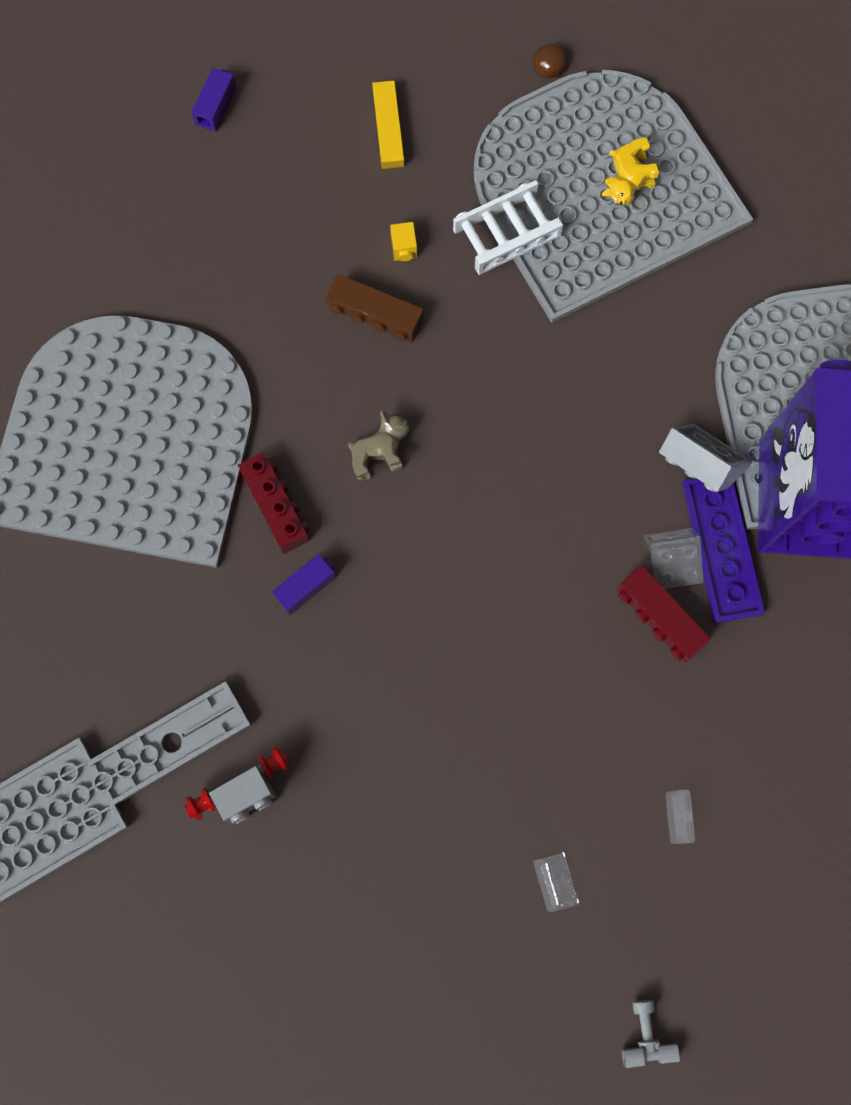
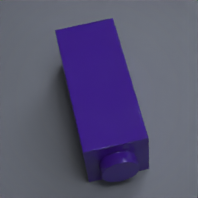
[192,68,236,132]
[272,554,336,615]

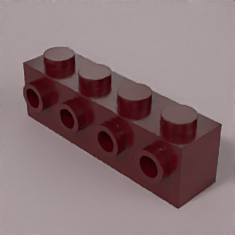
[238,452,310,554]
[616,565,711,663]

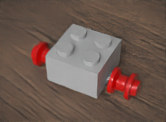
[184,747,290,824]

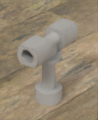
[621,1000,680,1068]

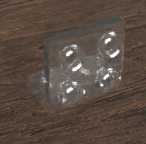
[644,528,703,589]

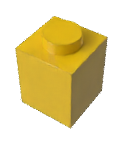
[390,222,417,261]

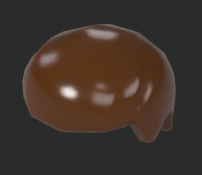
[533,44,567,79]

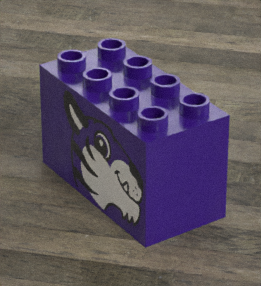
[758,359,851,559]

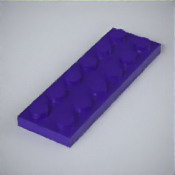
[682,479,765,624]

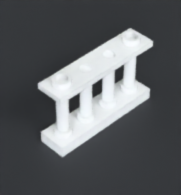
[453,180,563,275]

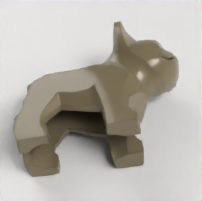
[348,410,410,482]

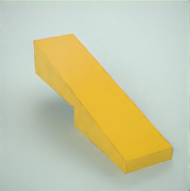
[372,81,404,169]

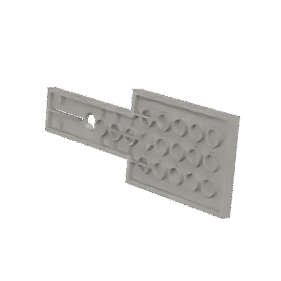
[0,681,251,903]

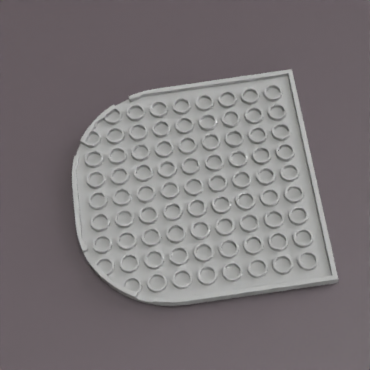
[474,70,753,323]
[715,284,851,530]
[0,316,253,568]

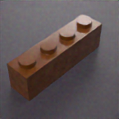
[326,274,423,342]

